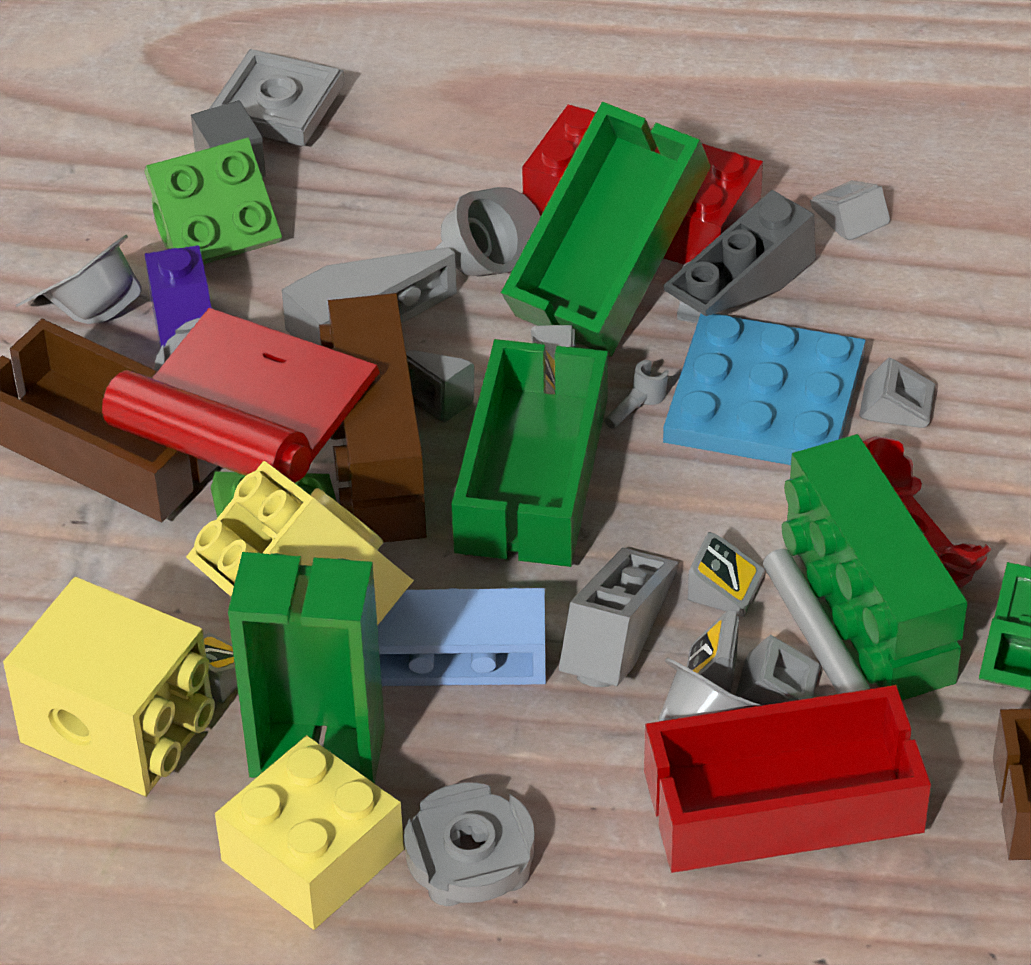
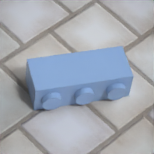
[377,587,546,686]

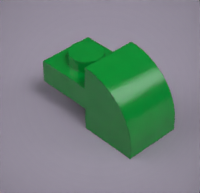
[978,562,1031,692]

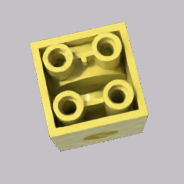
[186,461,414,626]
[3,577,215,797]

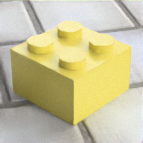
[215,735,404,930]

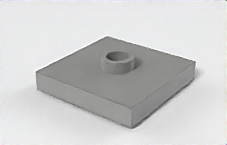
[209,49,344,146]

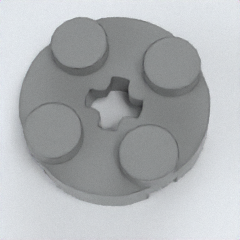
[404,782,535,906]

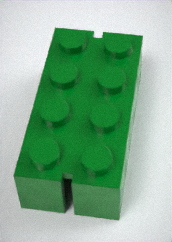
[501,101,711,357]
[452,339,608,567]
[781,434,967,701]
[228,552,385,784]

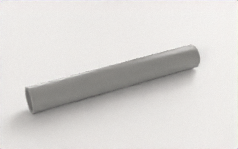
[763,549,871,694]

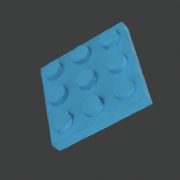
[663,314,866,465]

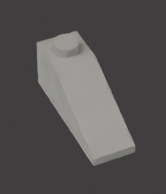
[282,247,457,346]
[559,547,679,687]

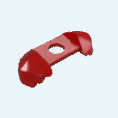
[863,436,991,588]

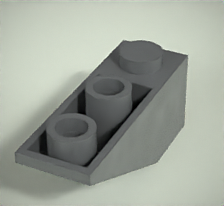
[664,190,816,316]

